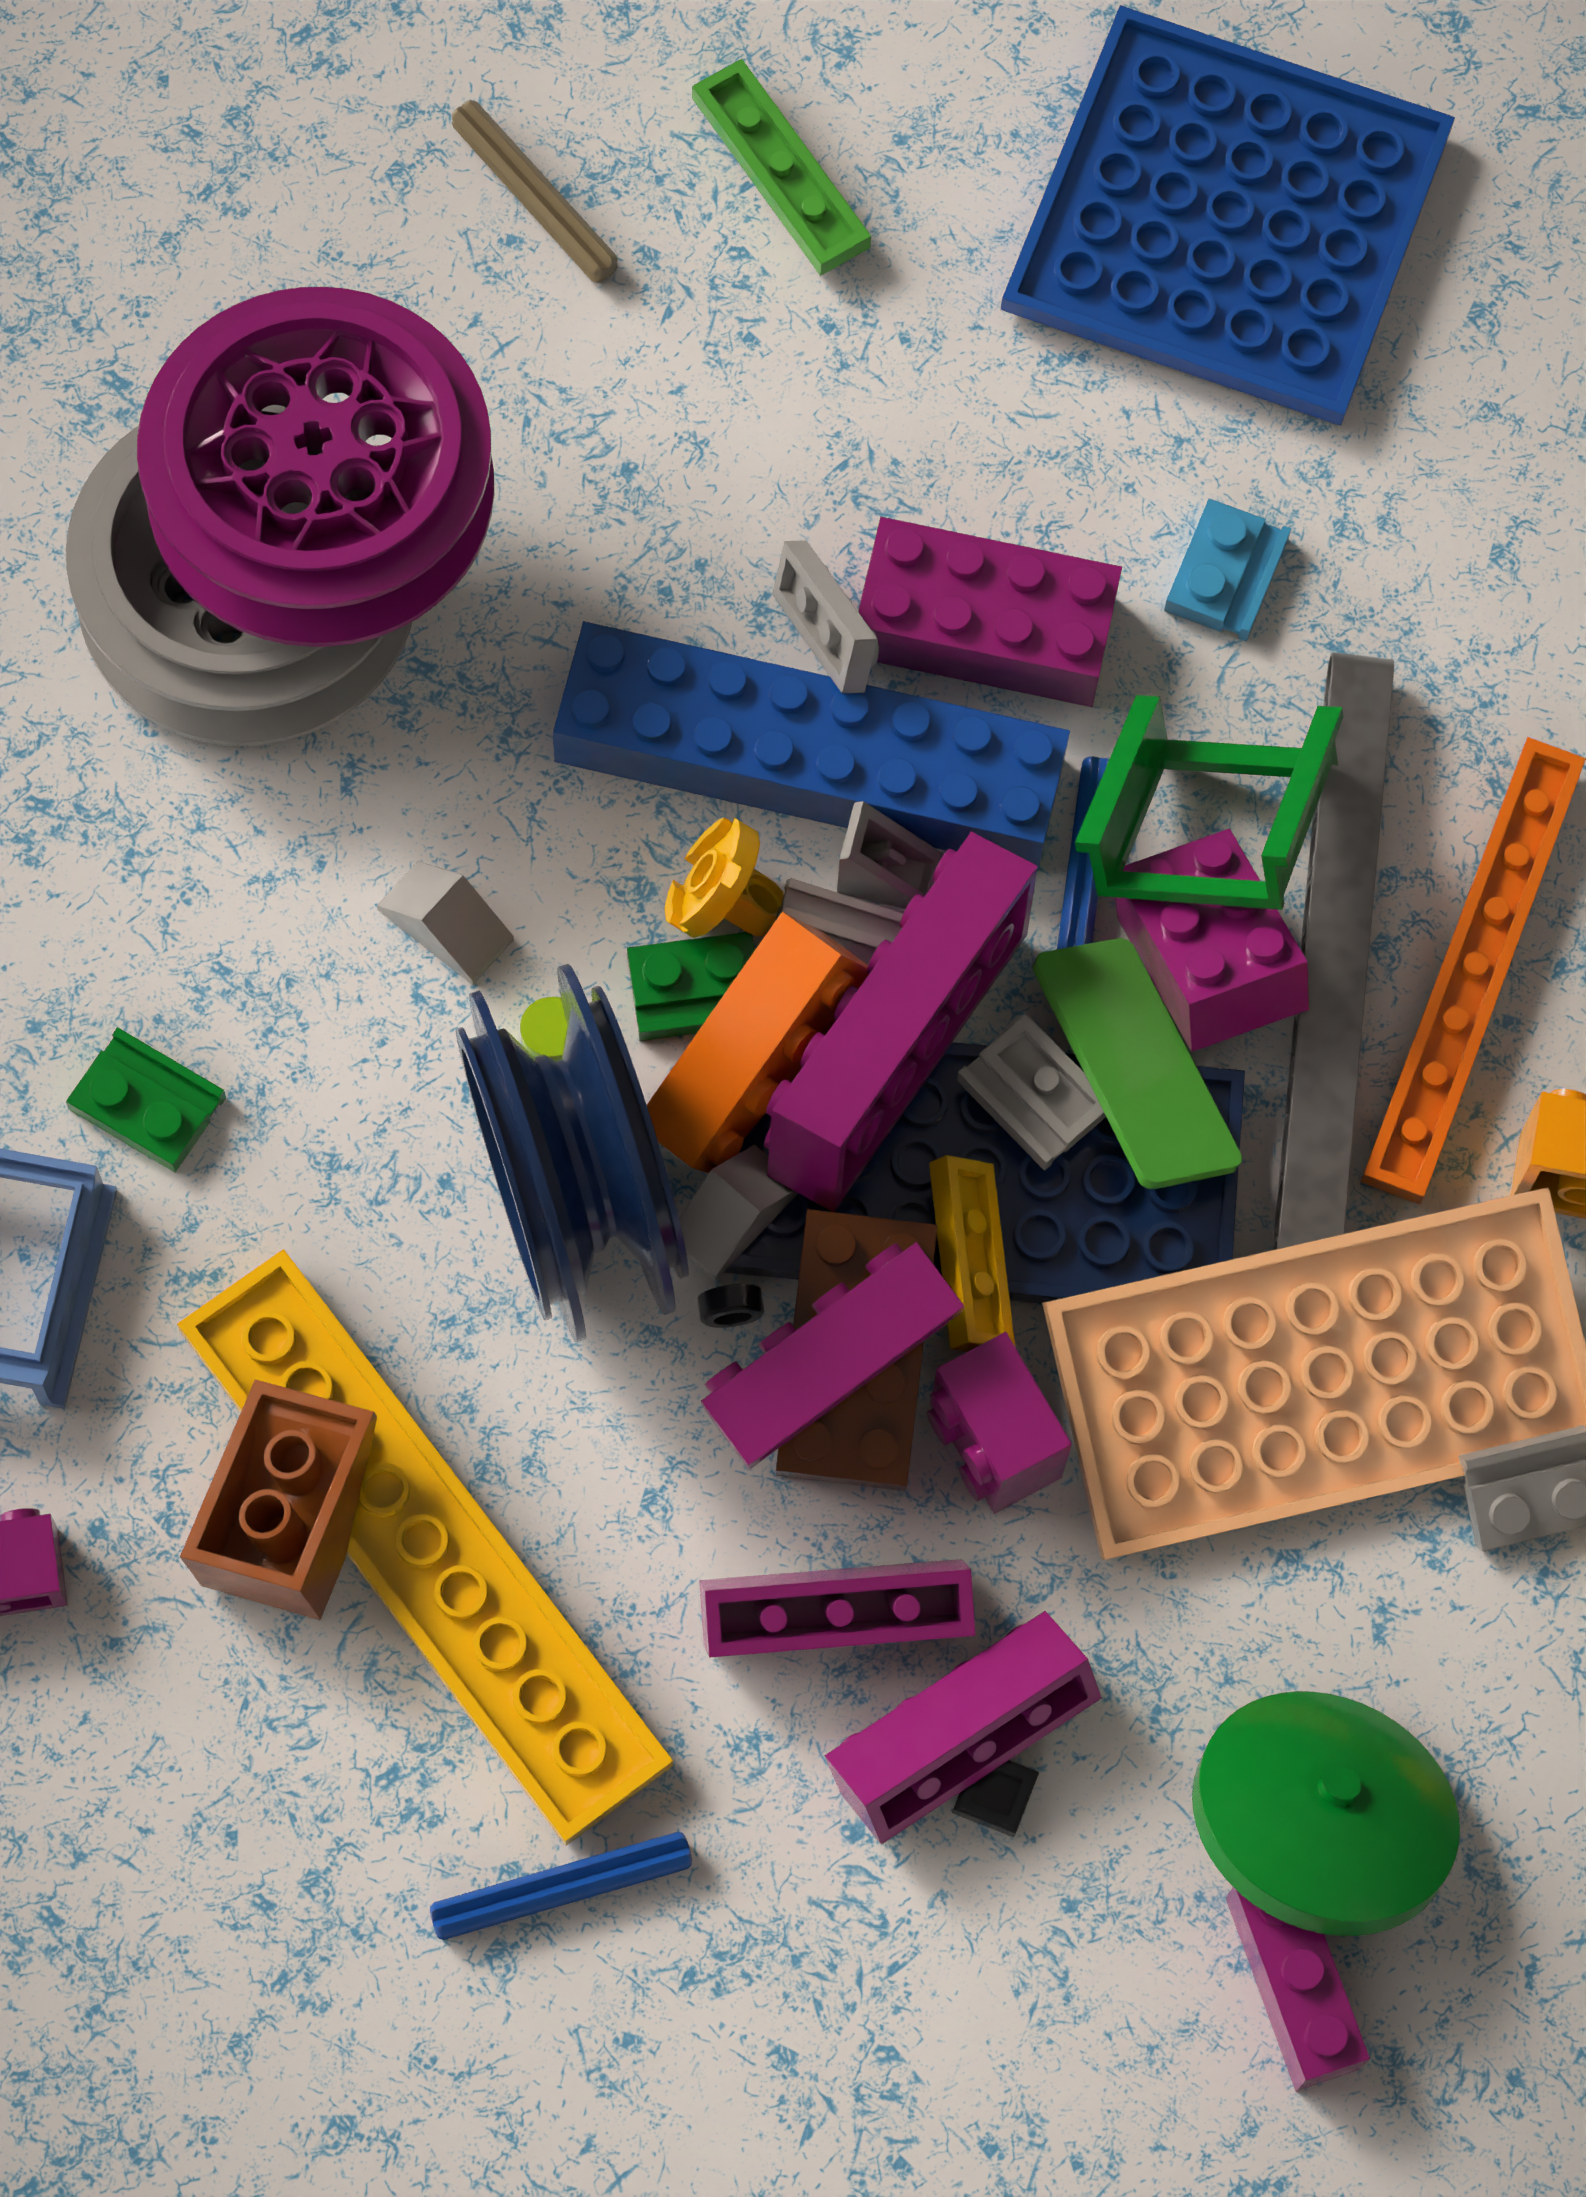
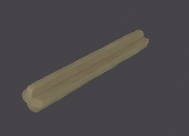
[451,100,618,283]

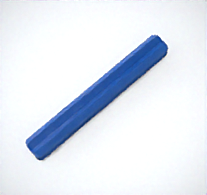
[1057,756,1109,949]
[430,1832,692,1940]

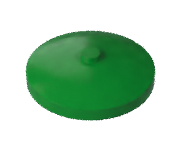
[1192,1691,1460,1936]

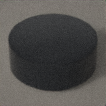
[697,1284,765,1328]

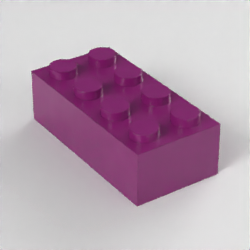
[858,516,1122,708]

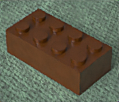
[776,1209,938,1491]

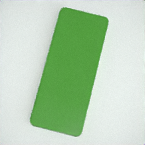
[1032,938,1242,1189]

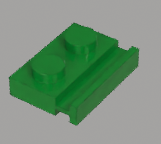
[627,932,755,1041]
[66,1027,226,1173]

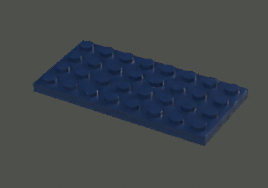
[724,1042,1245,1303]

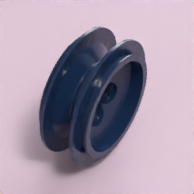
[456,964,689,1342]

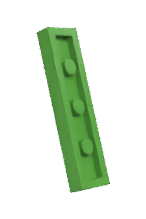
[692,59,871,276]

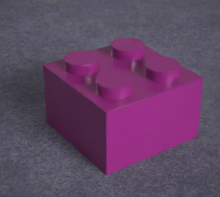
[927,1332,1072,1514]

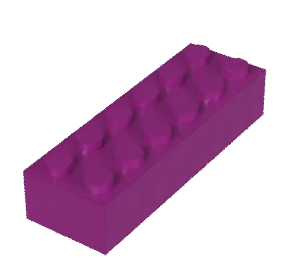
[764,831,1038,1212]

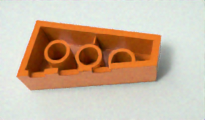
[647,912,869,1174]

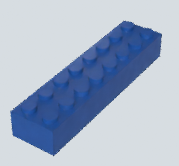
[553,621,1070,871]

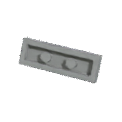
[772,541,879,693]

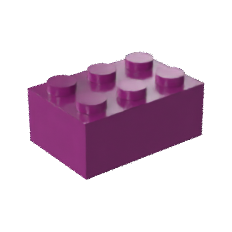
[1115,828,1309,1052]

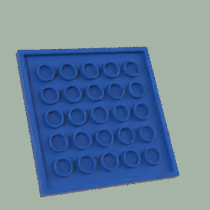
[1000,5,1455,426]

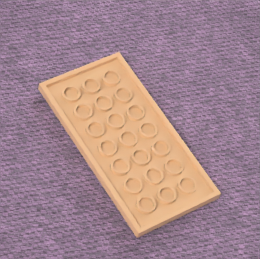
[1042,1187,1586,1560]

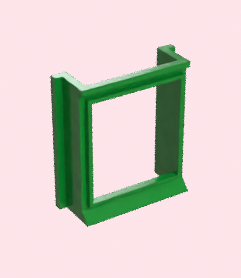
[1075,695,1344,910]

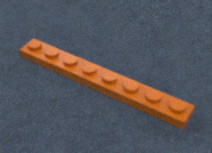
[1360,737,1586,1205]

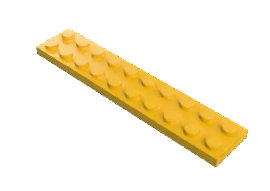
[177,1249,673,1846]

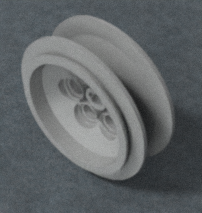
[66,405,412,746]

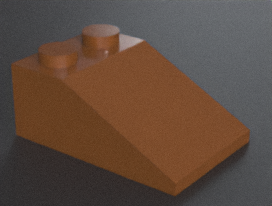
[180,1379,377,1620]

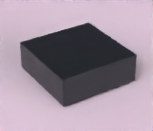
[952,1760,1039,1838]

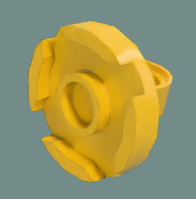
[664,817,784,938]

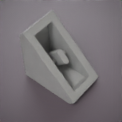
[837,801,944,909]
[377,861,514,985]
[679,1144,798,1281]

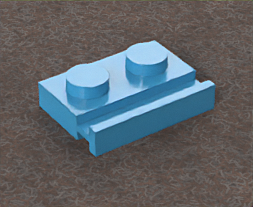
[1164,498,1291,642]

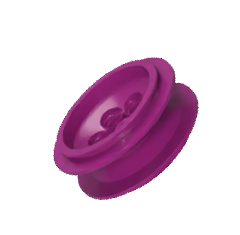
[137,287,495,647]

